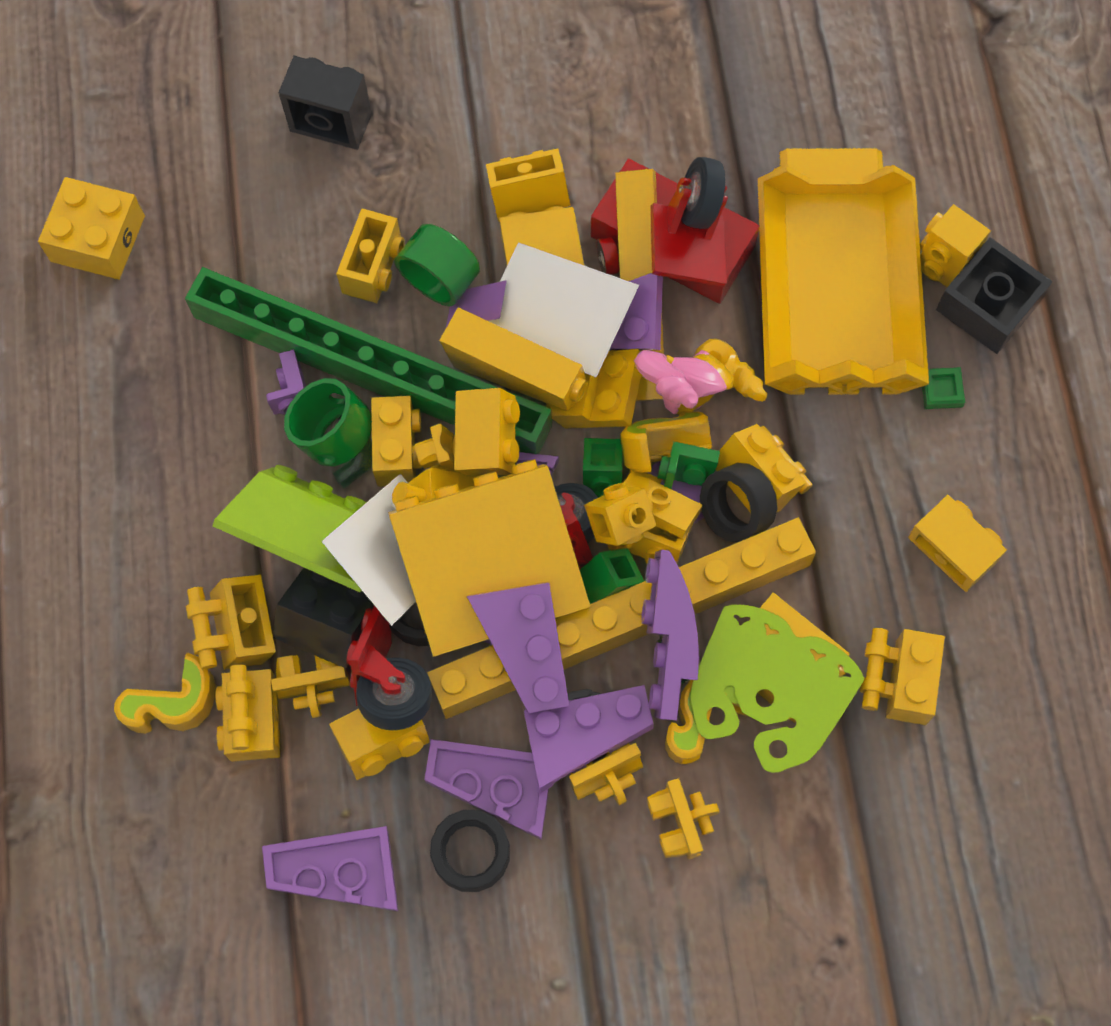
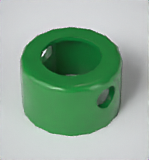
[394,224,480,307]
[284,378,372,467]

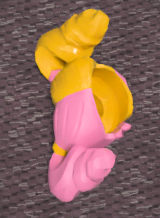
[634,339,768,415]

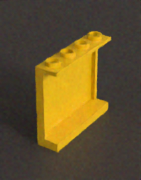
[388,459,590,657]

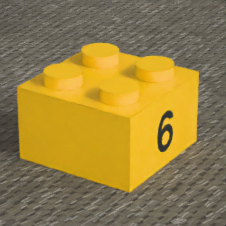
[38,177,145,280]

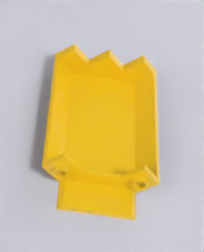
[757,148,929,395]

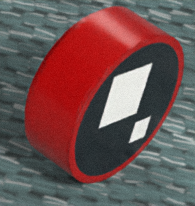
[596,237,620,275]

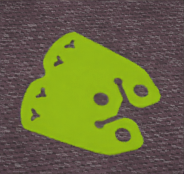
[690,605,865,773]

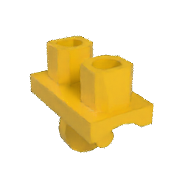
[415,423,460,473]
[271,655,350,718]
[569,743,644,806]
[646,778,720,859]

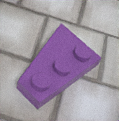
[609,273,663,350]
[467,582,569,713]
[524,685,654,793]
[424,739,549,840]
[262,826,399,912]

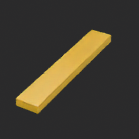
[615,169,664,402]

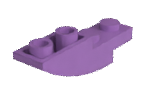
[641,550,699,721]

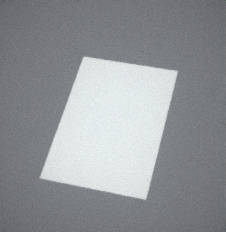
[489,242,639,377]
[321,474,416,626]

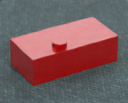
[590,158,760,304]

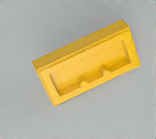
[623,471,702,539]

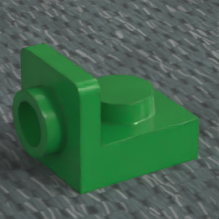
[583,438,623,498]
[657,441,720,489]

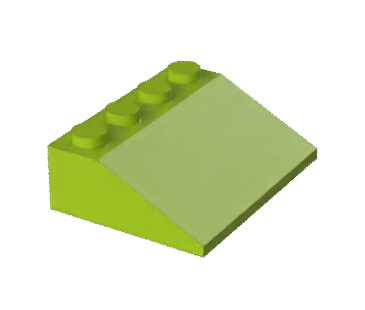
[212,465,367,592]

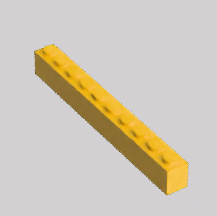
[427,517,816,719]

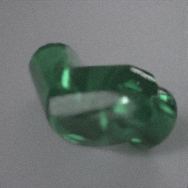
[332,438,372,489]

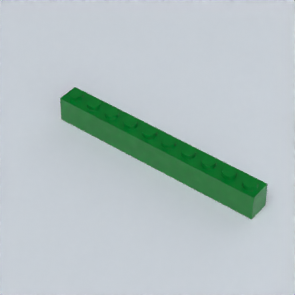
[185,267,552,454]

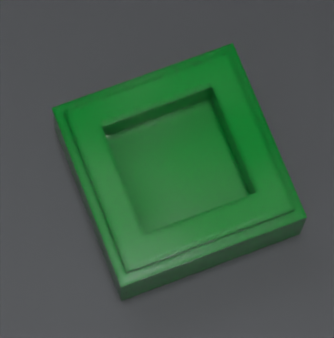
[922,367,965,409]

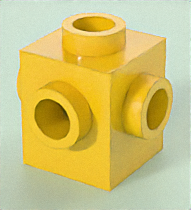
[584,483,656,546]

